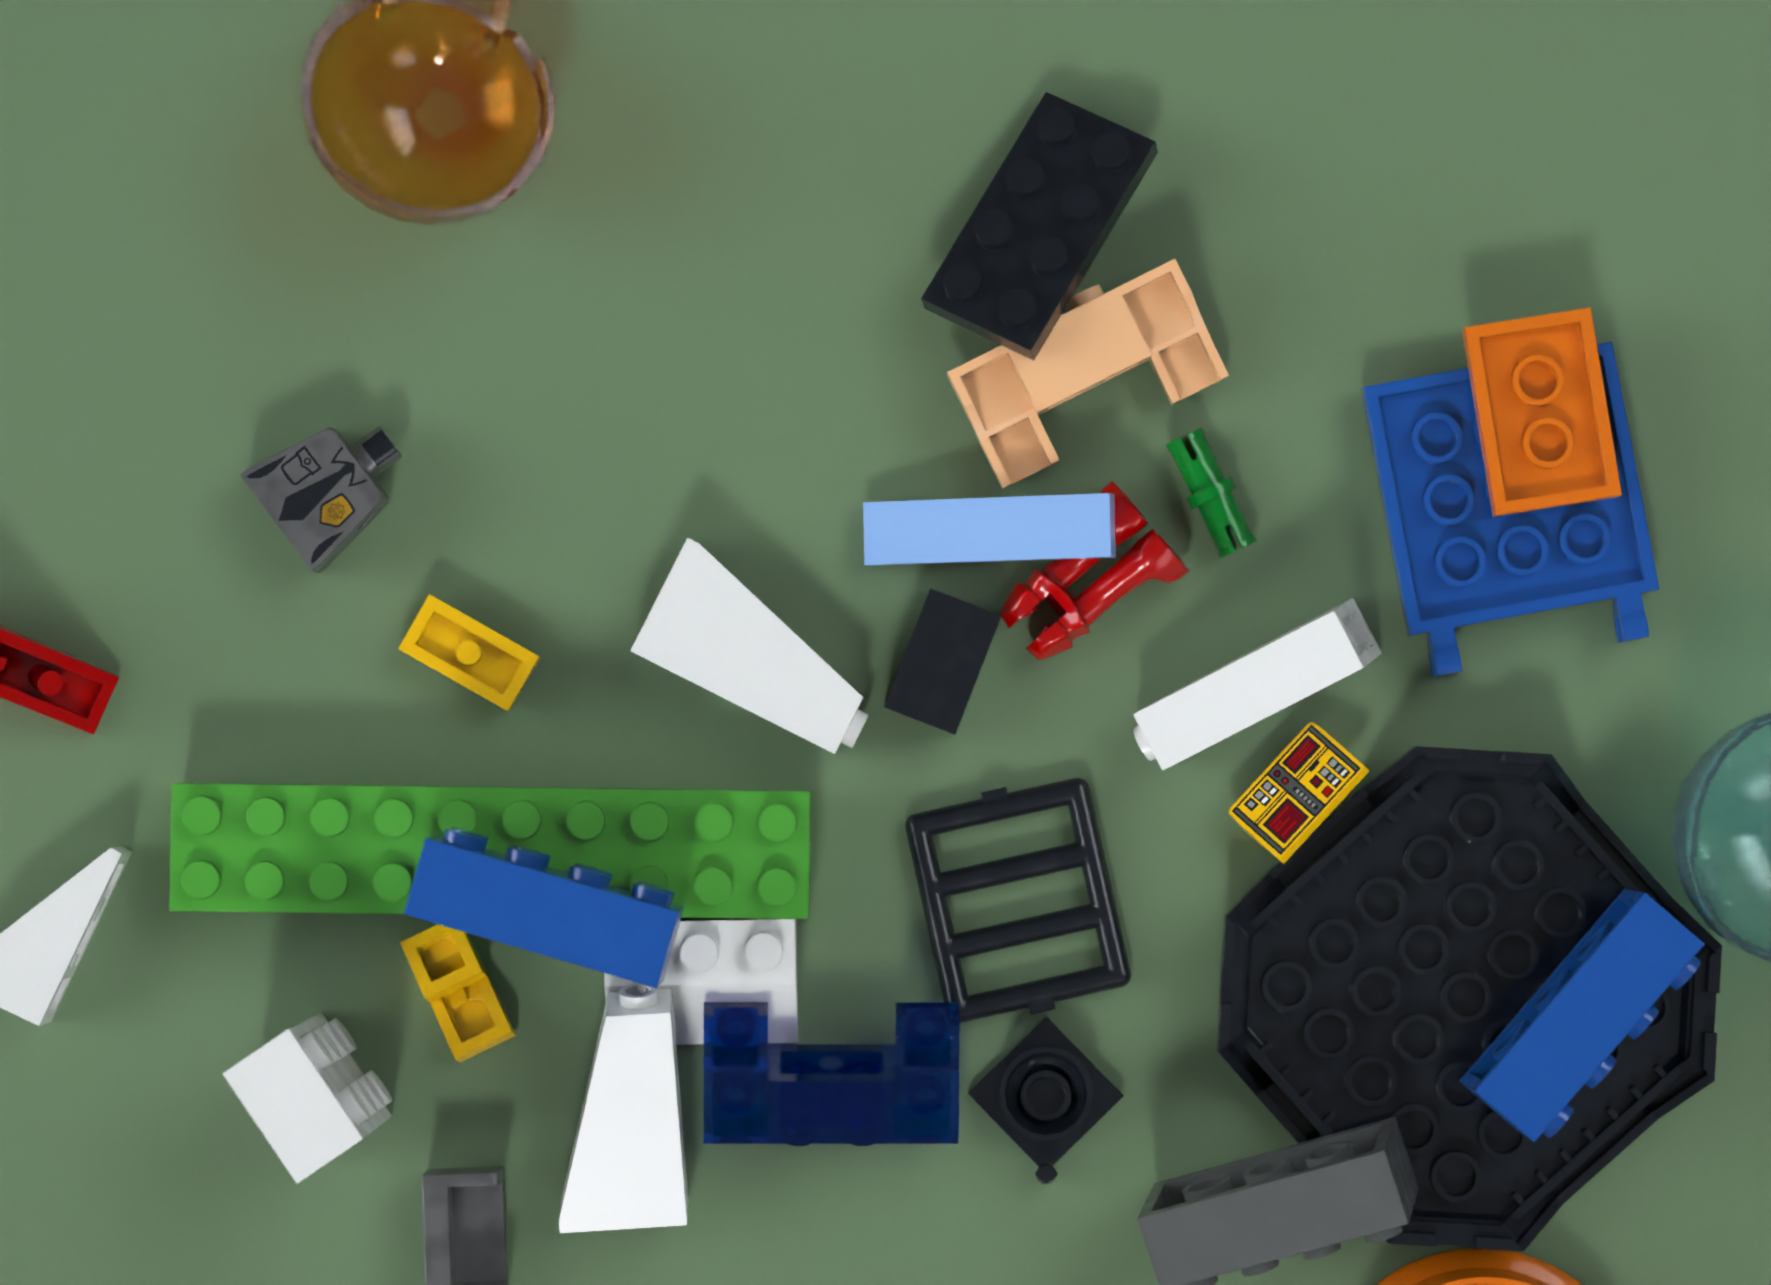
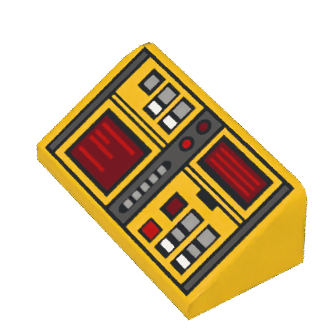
[1228,722,1369,864]

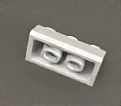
[604,918,799,1045]

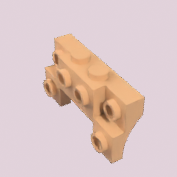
[947,259,1229,489]

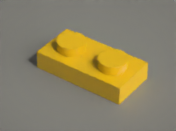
[398,594,541,712]

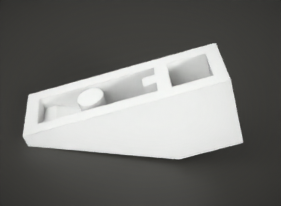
[0,846,132,1026]

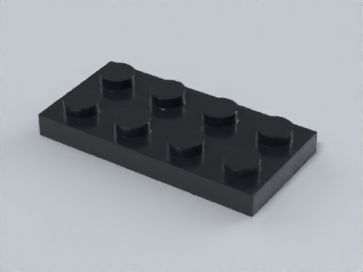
[921,92,1158,361]

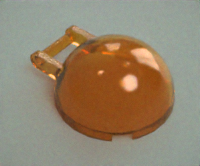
[301,0,555,225]

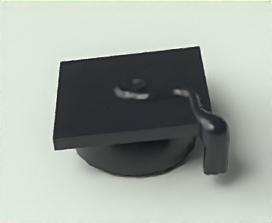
[968,1017,1124,1184]

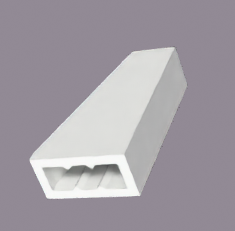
[630,538,869,754]
[1133,598,1382,771]
[559,983,689,1233]

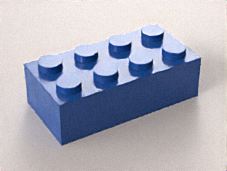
[403,827,685,988]
[1459,888,1705,1142]

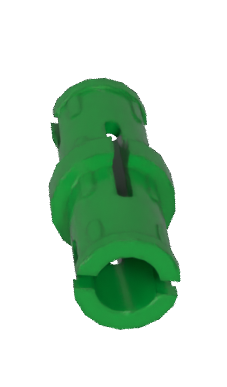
[1165,428,1257,559]

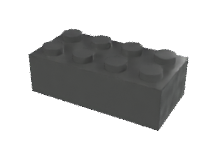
[1137,1117,1419,1285]

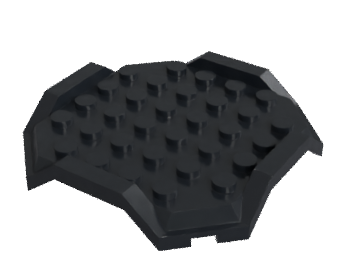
[1216,746,1722,1251]

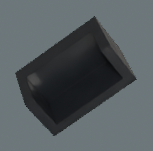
[884,589,1001,735]

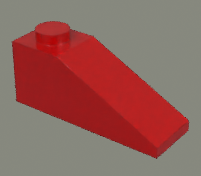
[0,624,119,735]

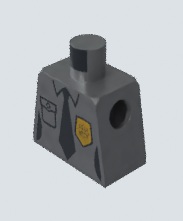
[240,426,402,573]

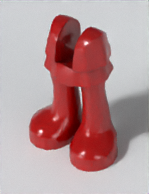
[999,480,1189,661]

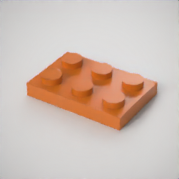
[1462,307,1622,517]

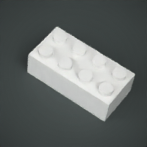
[222,1012,392,1184]

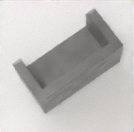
[422,1166,508,1285]

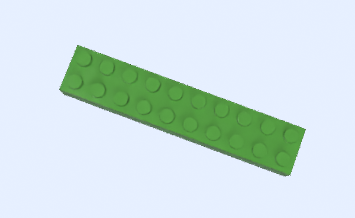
[169,783,811,919]

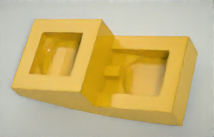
[400,924,516,1063]

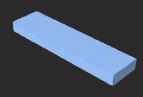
[863,493,1116,566]

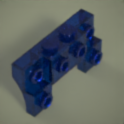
[703,1002,960,1146]

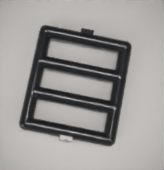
[905,778,1131,1023]

